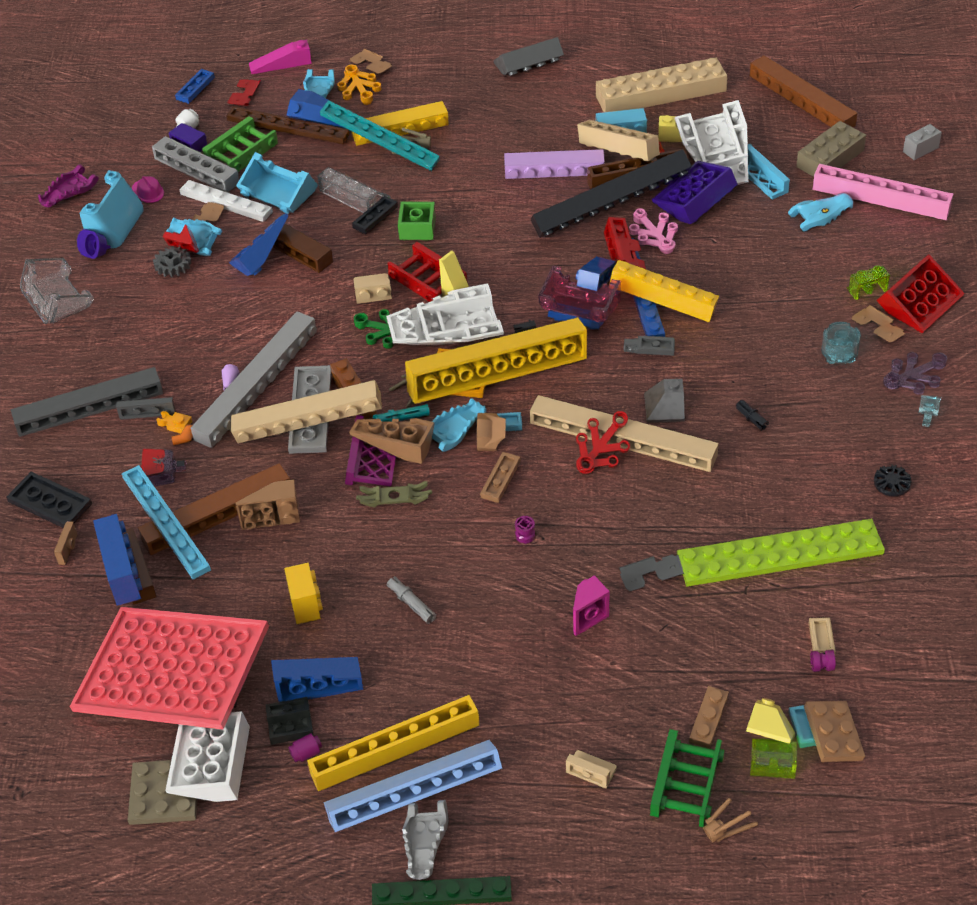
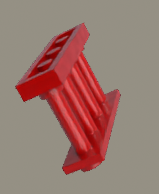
[388,242,467,302]

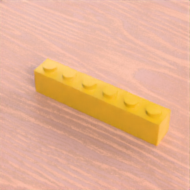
[351,101,449,146]
[609,260,719,322]

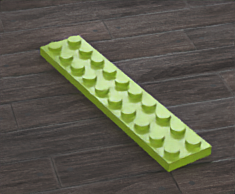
[677,519,885,587]

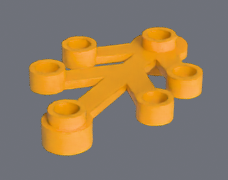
[337,64,382,105]

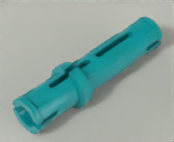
[373,404,430,422]

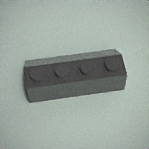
[494,37,564,76]

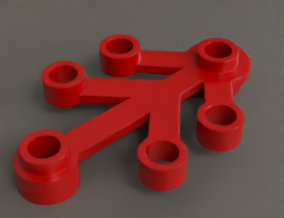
[576,411,630,474]

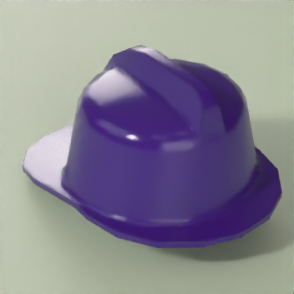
[77,229,111,259]

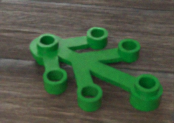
[354,309,394,349]

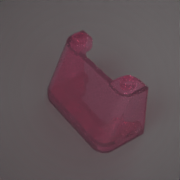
[538,265,621,322]

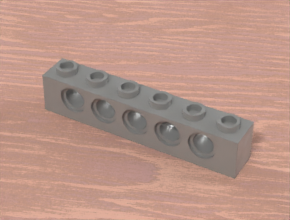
[152,136,239,193]

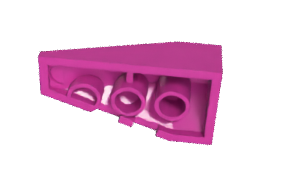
[249,40,312,74]

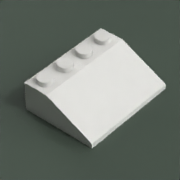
[165,711,250,802]

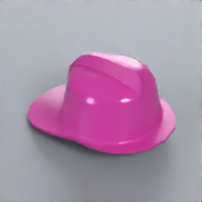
[132,176,164,203]

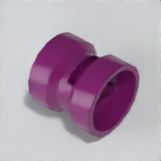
[515,516,535,544]
[810,649,836,672]

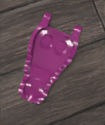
[38,164,99,208]

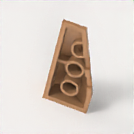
[349,418,435,464]

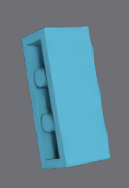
[596,108,647,133]

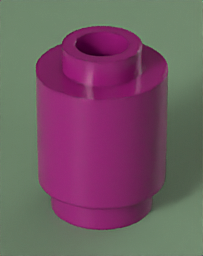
[288,733,322,763]

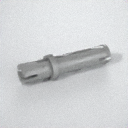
[387,576,436,624]

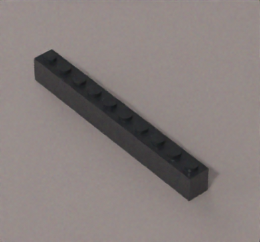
[531,149,692,238]

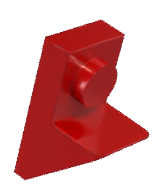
[163,224,199,253]

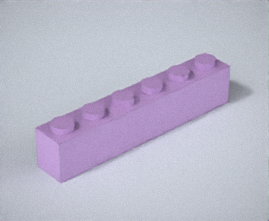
[504,149,604,179]

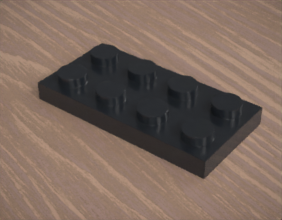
[6,472,92,528]

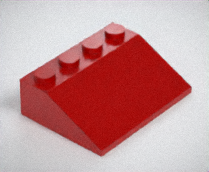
[876,254,965,333]

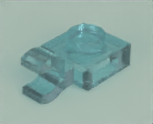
[918,395,941,427]

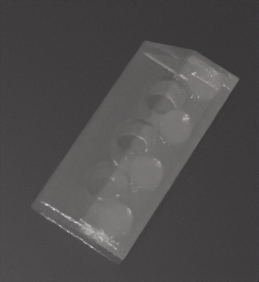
[317,167,391,213]

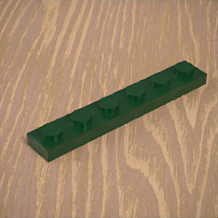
[372,876,512,905]

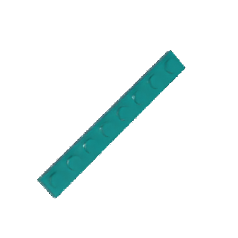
[320,100,440,171]

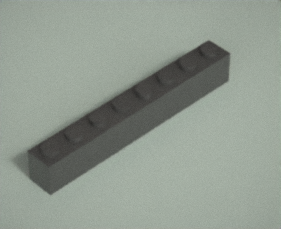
[10,367,163,437]

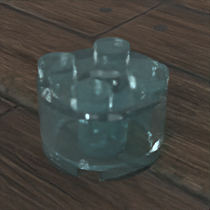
[821,322,861,364]

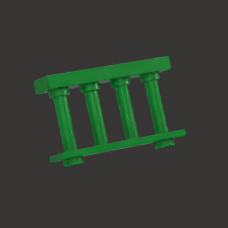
[650,729,725,827]

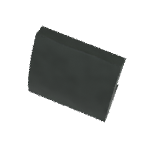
[265,697,314,745]

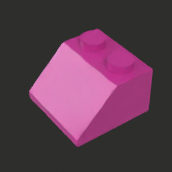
[573,575,610,636]

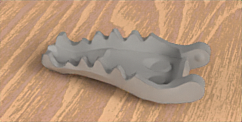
[402,800,449,880]

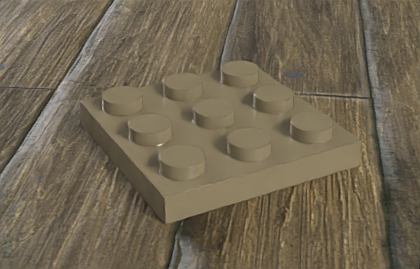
[128,760,197,825]

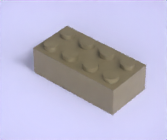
[796,121,866,177]

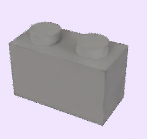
[903,124,942,160]

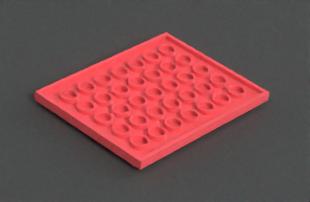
[70,607,269,729]

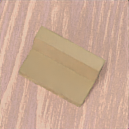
[566,750,617,789]

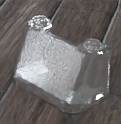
[20,258,93,324]

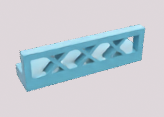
[748,144,790,200]

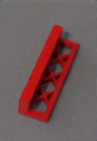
[604,217,637,263]

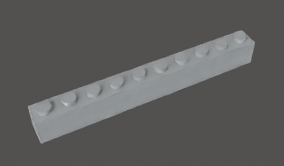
[191,311,317,448]

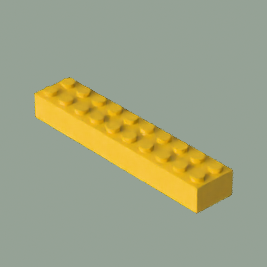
[405,318,587,404]

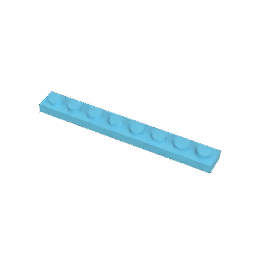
[122,465,211,579]

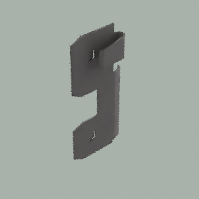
[619,554,684,591]

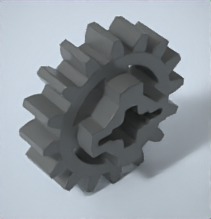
[153,246,191,277]

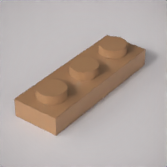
[480,452,521,503]
[689,686,729,748]

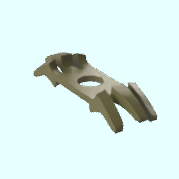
[356,481,432,508]

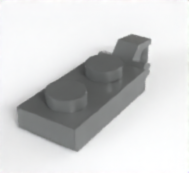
[624,336,675,356]

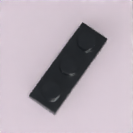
[352,196,398,234]

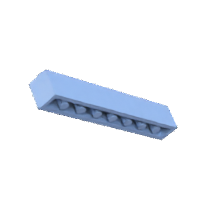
[323,740,502,832]

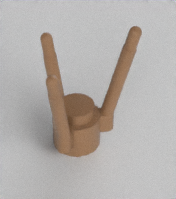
[703,798,758,843]

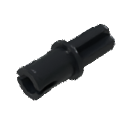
[736,400,769,431]

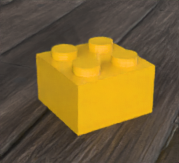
[284,563,323,624]

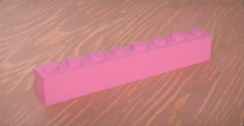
[813,164,953,220]

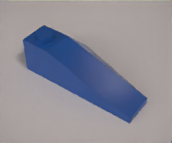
[287,89,346,129]

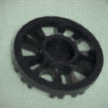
[874,464,911,496]

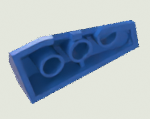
[229,213,288,276]

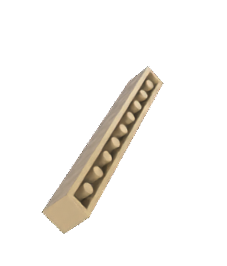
[530,395,719,472]

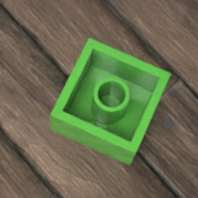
[398,202,436,240]

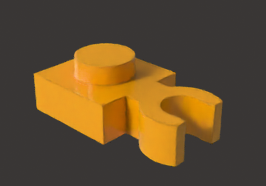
[156,411,193,434]

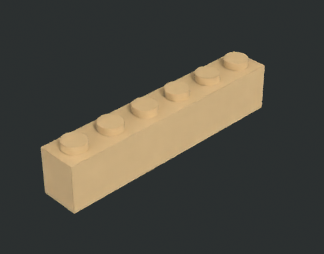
[577,120,660,161]

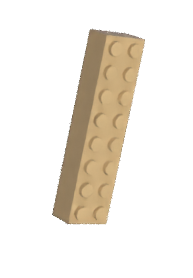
[596,57,727,112]

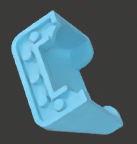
[236,152,318,214]
[79,170,144,248]

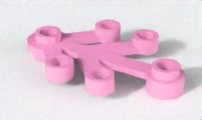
[629,208,678,254]

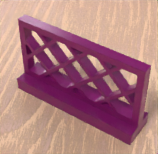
[345,415,396,487]

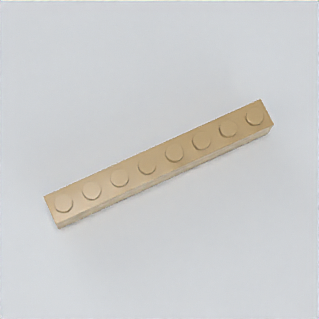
[231,380,382,444]

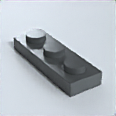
[116,397,176,420]

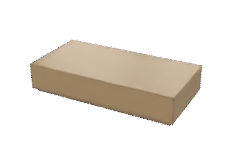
[808,618,836,654]

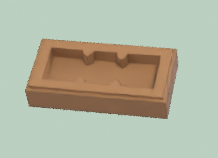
[54,521,77,565]

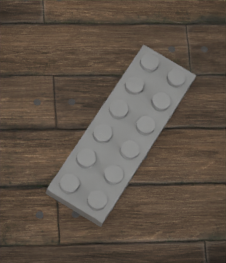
[288,365,332,454]

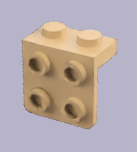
[353,273,392,304]

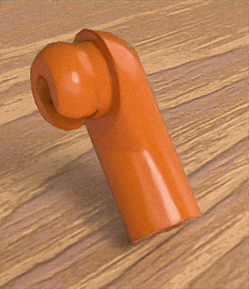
[172,424,193,446]

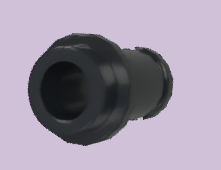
[513,319,536,333]

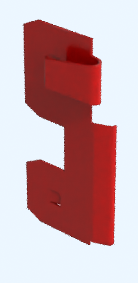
[227,79,261,106]
[614,238,646,269]

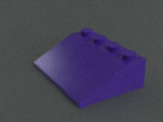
[652,161,738,224]

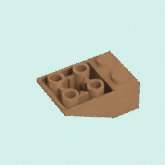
[236,479,300,530]

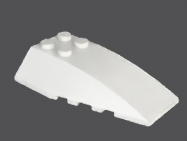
[675,100,748,185]
[386,284,504,345]

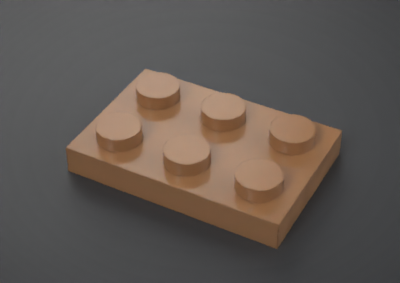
[804,701,865,762]

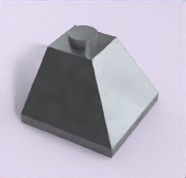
[644,379,685,423]

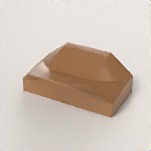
[477,413,506,451]

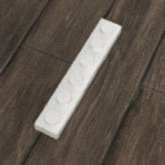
[180,180,273,222]

